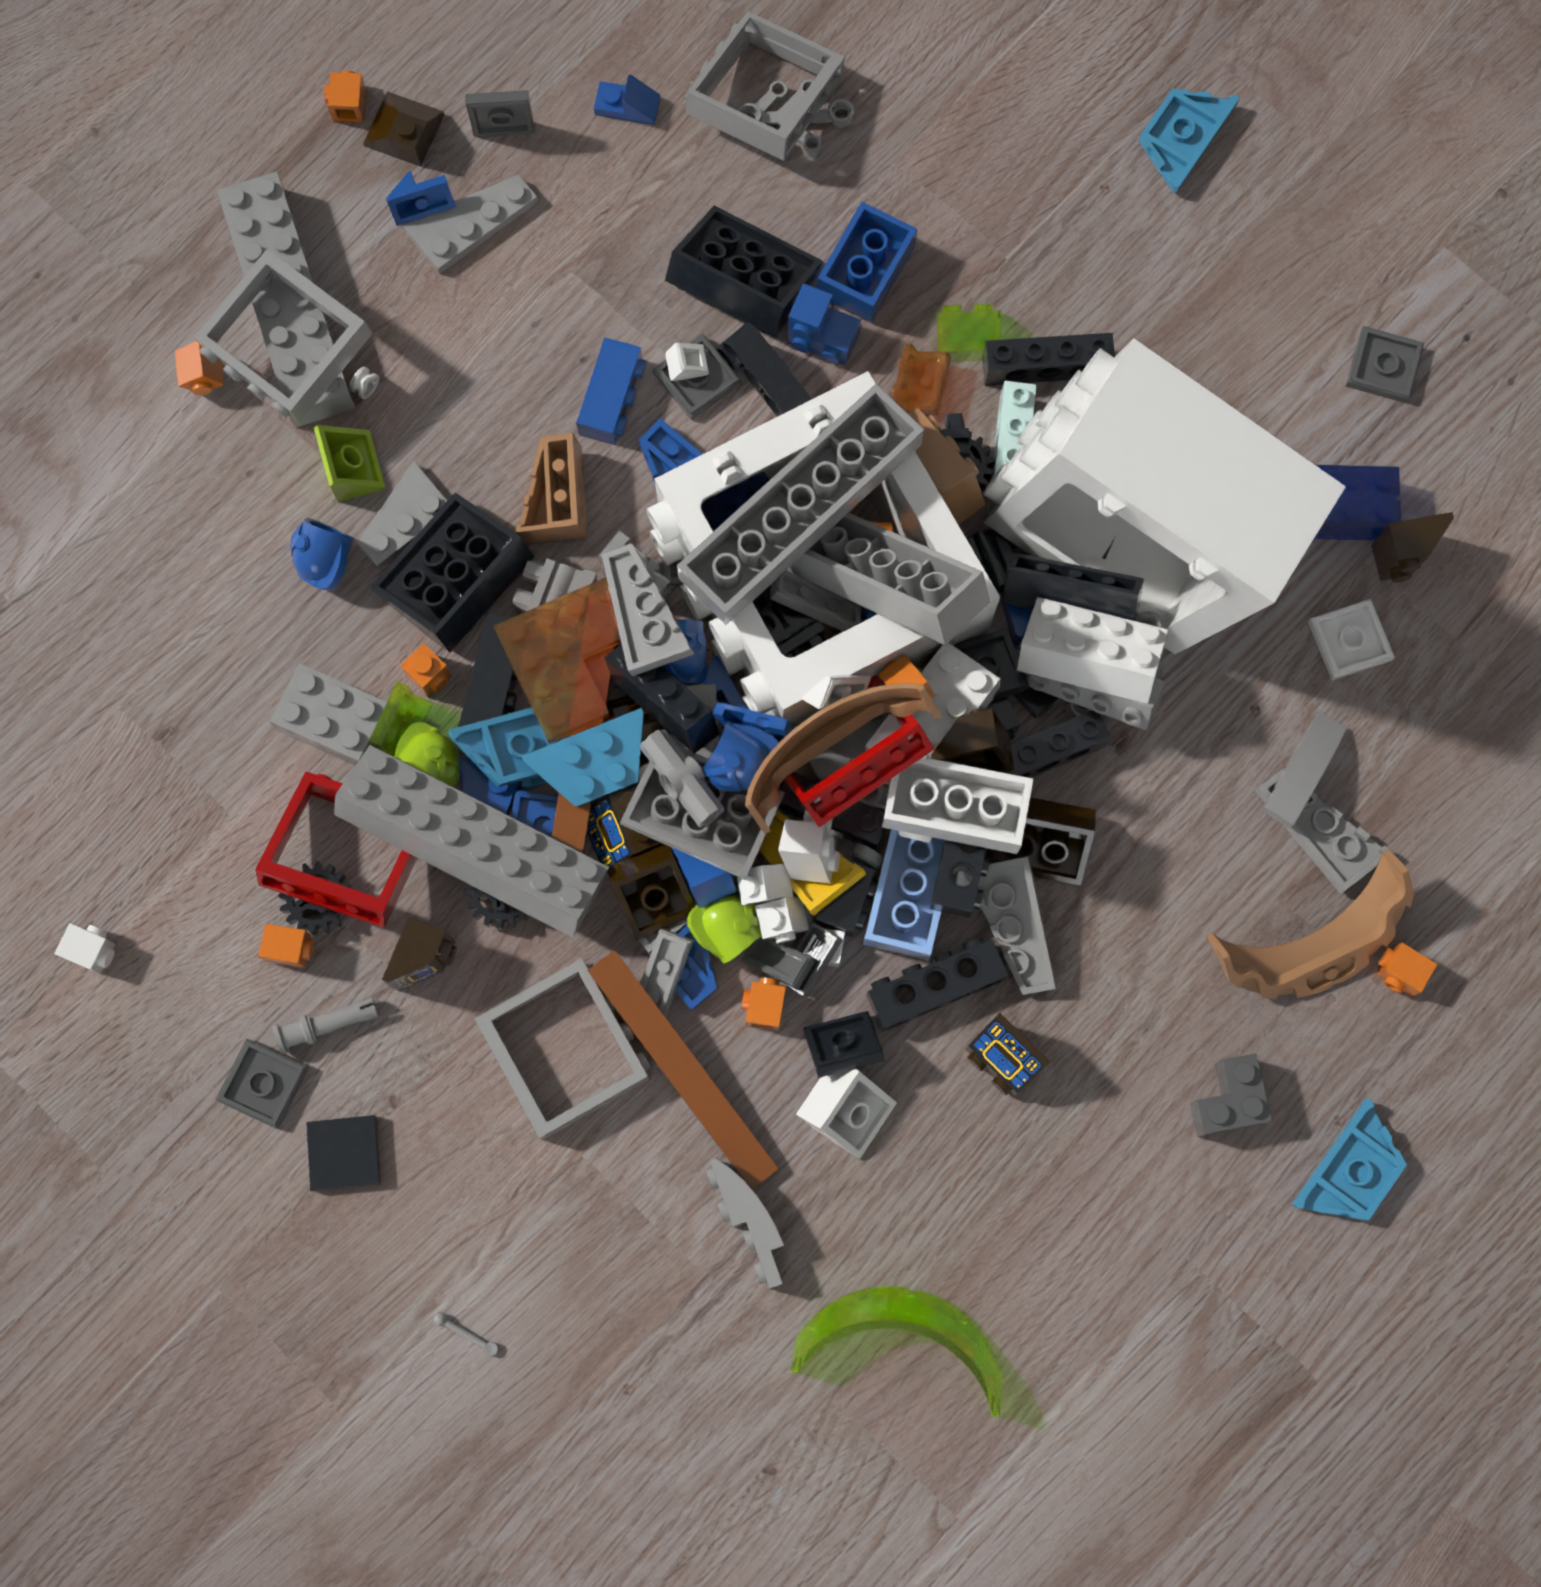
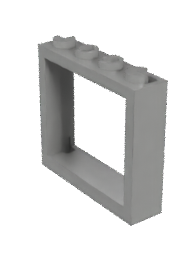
[684,11,845,161]
[193,249,373,422]
[474,958,651,1140]

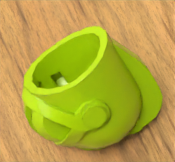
[394,722,460,787]
[687,893,762,963]

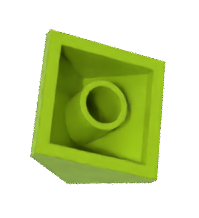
[314,425,385,502]

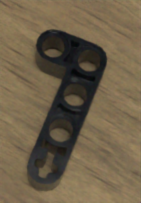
[717,322,812,417]

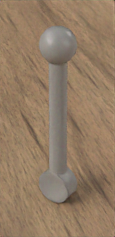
[433,1312,498,1356]

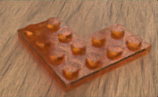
[494,577,621,744]

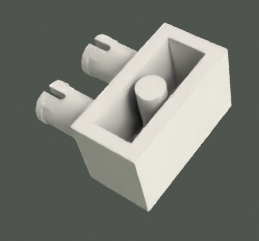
[778,797,840,883]

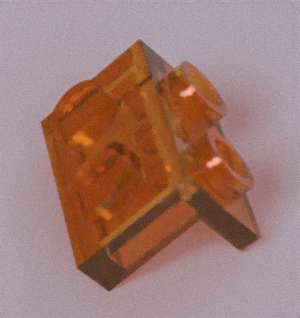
[892,344,951,415]

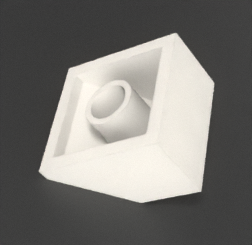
[796,1069,897,1160]

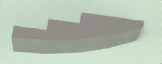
[1261,711,1347,829]

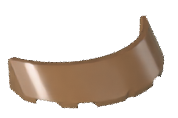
[745,683,942,834]
[1206,850,1414,999]

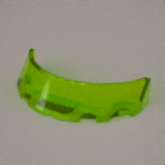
[790,1286,1002,1418]

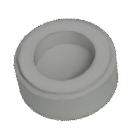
[849,843,884,870]

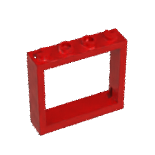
[784,675,935,827]
[255,771,417,928]

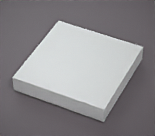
[1308,599,1395,681]

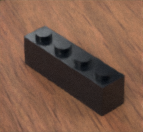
[1003,552,1144,621]
[458,612,532,727]
[604,644,720,754]

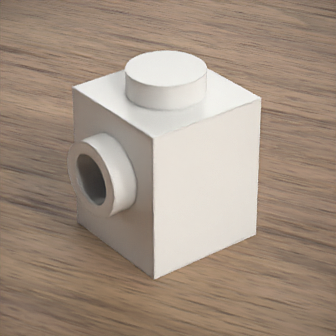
[737,864,793,905]
[755,897,809,944]
[54,923,115,974]

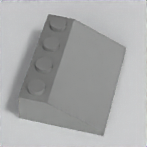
[620,745,785,880]

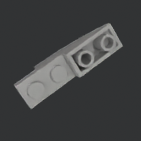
[706,1158,784,1289]

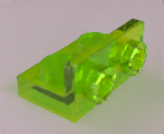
[935,304,1001,351]
[369,681,432,757]

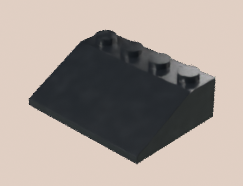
[665,205,823,337]
[370,493,535,653]

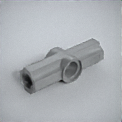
[640,729,724,827]

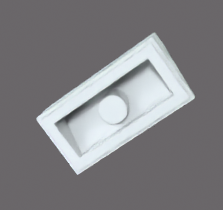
[802,674,871,710]

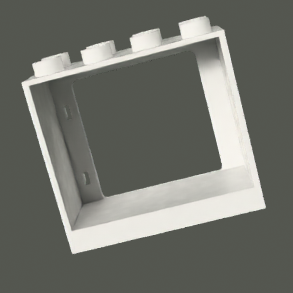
[983,338,1346,654]
[646,371,1000,728]

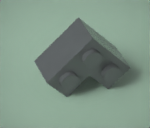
[1190,1053,1272,1137]

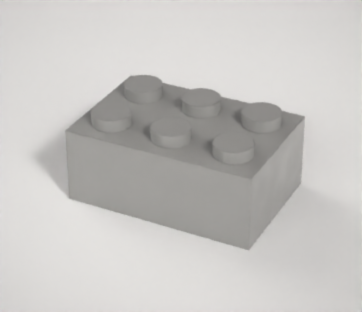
[269,663,394,766]

